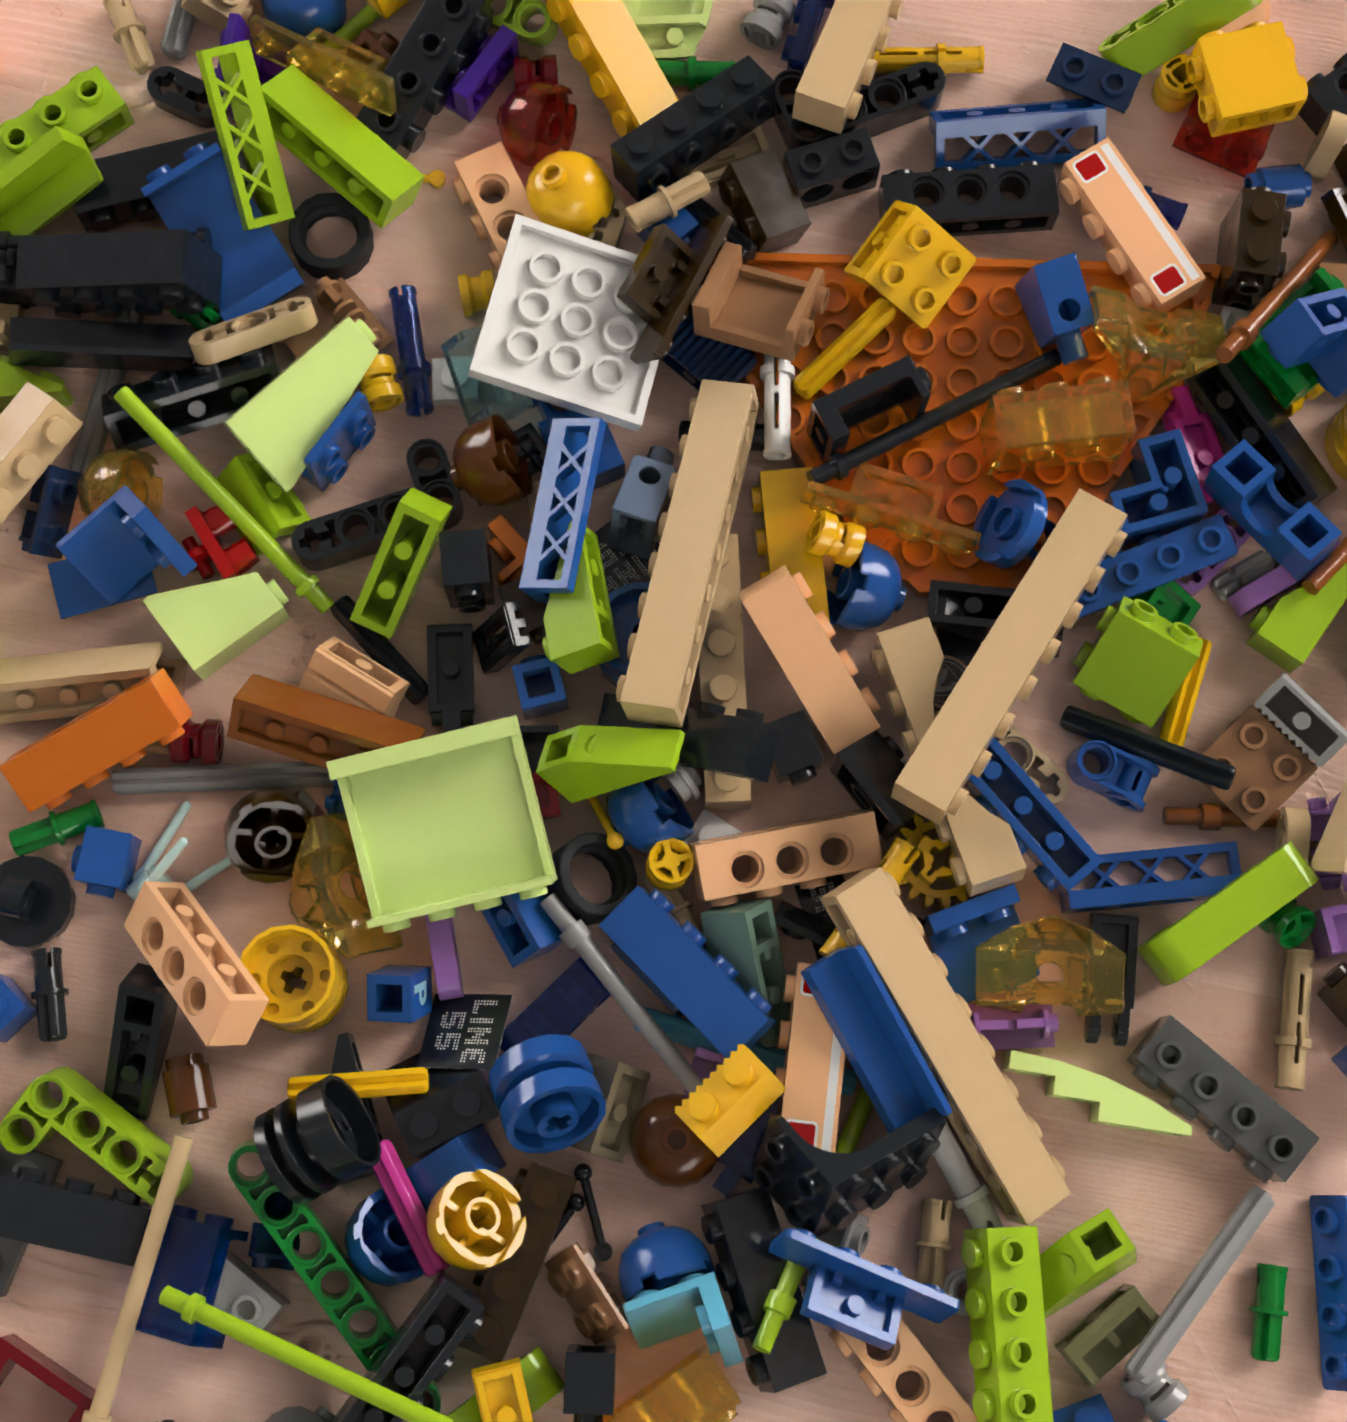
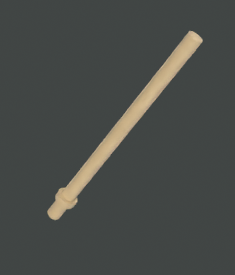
[81,1134,194,1422]

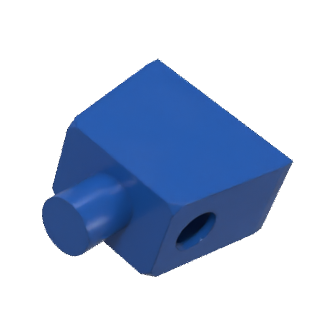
[1014,252,1095,366]

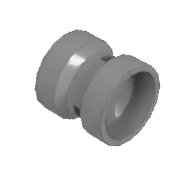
[740,0,796,50]
[1121,1363,1189,1422]

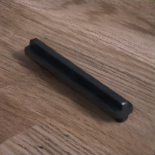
[1060,705,1236,790]

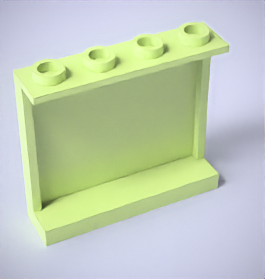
[326,715,558,933]

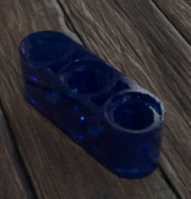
[500,956,611,1053]

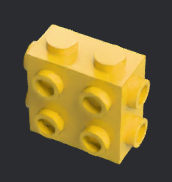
[1186,21,1308,137]

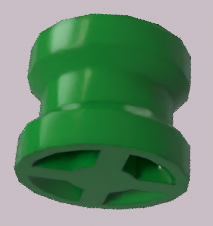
[1258,898,1316,949]

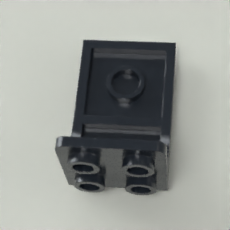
[752,1108,947,1238]

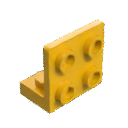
[843,200,976,329]

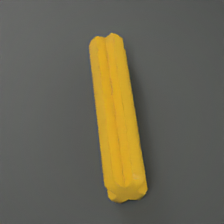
[792,298,897,399]
[1158,637,1212,747]
[287,1067,429,1100]

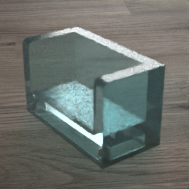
[441,327,534,426]

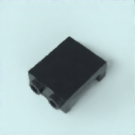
[806,355,932,463]

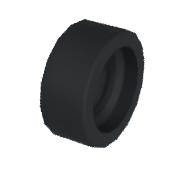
[288,193,374,280]
[547,832,638,925]

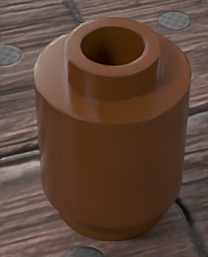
[162,1053,217,1125]

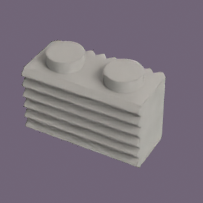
[1255,673,1347,766]

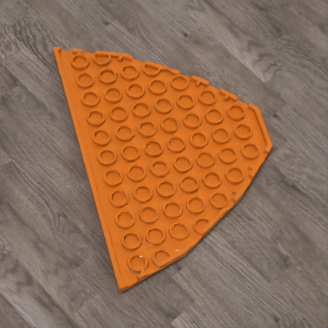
[708,251,1221,597]

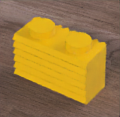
[675,1044,786,1158]

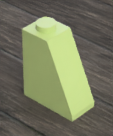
[142,572,290,680]

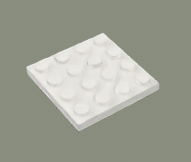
[467,214,659,432]

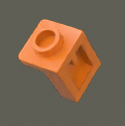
[487,514,527,587]

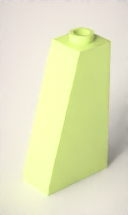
[223,316,379,492]

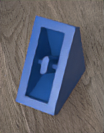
[406,1125,506,1213]

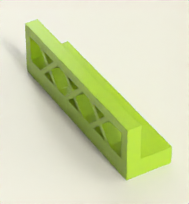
[195,40,295,231]

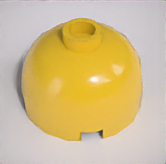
[525,151,614,237]
[426,1169,527,1271]

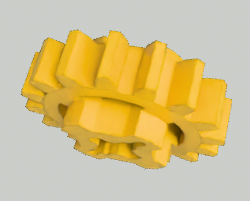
[898,815,967,910]

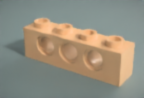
[451,141,541,276]
[687,809,882,907]
[123,881,269,1047]
[828,1318,977,1422]

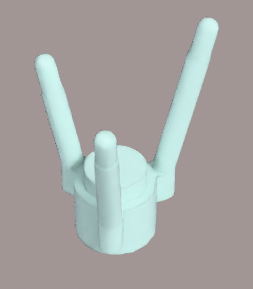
[125,801,233,901]

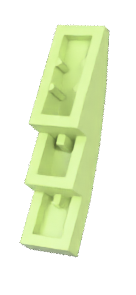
[1001,1050,1192,1137]

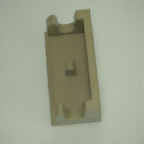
[1055,1283,1159,1388]

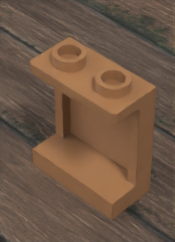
[692,241,830,362]

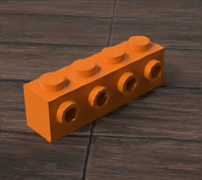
[0,668,193,813]

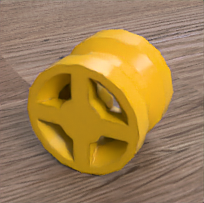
[457,269,494,318]
[645,838,694,891]

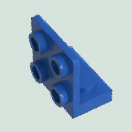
[301,391,376,492]
[56,485,198,604]
[923,883,1040,1003]

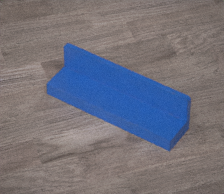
[801,945,952,1133]

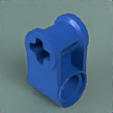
[1066,740,1161,812]

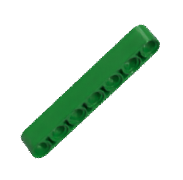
[228,1140,441,1412]

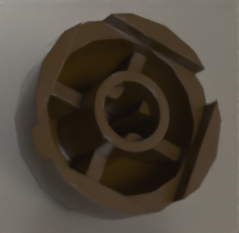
[224,788,319,883]

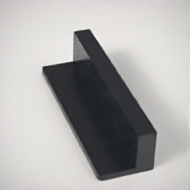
[8,317,194,371]

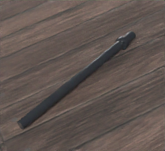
[806,349,1062,488]

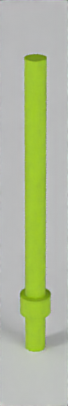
[752,1086,873,1354]

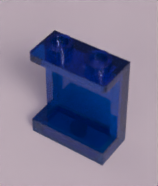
[135,1204,249,1349]

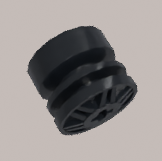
[253,1074,381,1205]

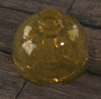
[77,449,164,518]

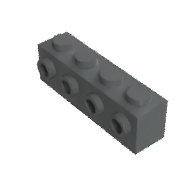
[1127,1015,1319,1183]

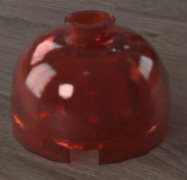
[497,80,577,168]

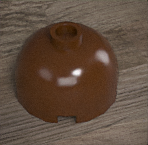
[450,414,532,506]
[629,1093,719,1188]

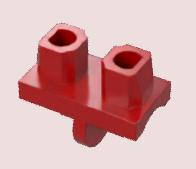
[182,505,260,580]

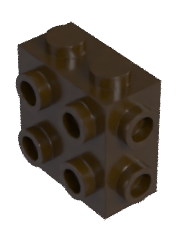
[1212,186,1291,311]

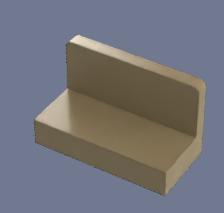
[570,1053,651,1163]

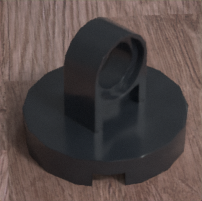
[0,856,76,948]

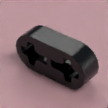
[147,66,227,128]

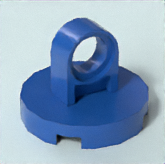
[972,479,1056,568]

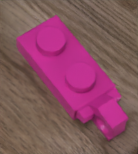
[1162,385,1224,504]

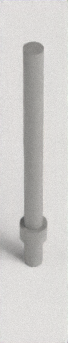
[540,893,703,1093]

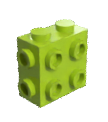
[1072,595,1203,728]

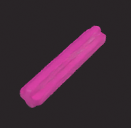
[372,1139,450,1277]

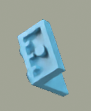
[622,1271,744,1368]

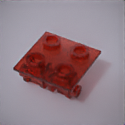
[1172,92,1275,178]

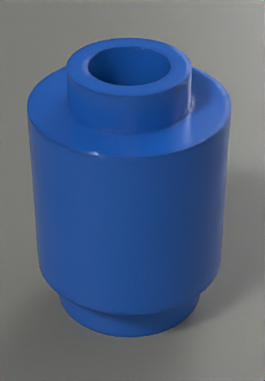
[1244,163,1312,209]

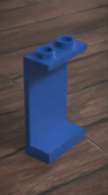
[140,141,306,321]

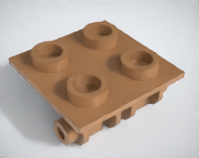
[282,276,395,358]
[1200,704,1318,833]
[544,1242,629,1345]

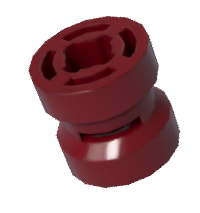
[514,54,559,101]
[169,718,224,764]

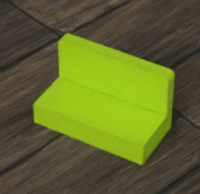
[216,453,312,556]

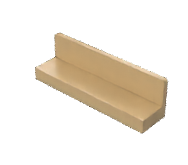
[0,641,164,724]

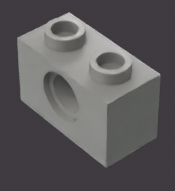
[177,1242,291,1331]

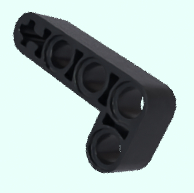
[773,61,946,150]
[291,438,464,571]

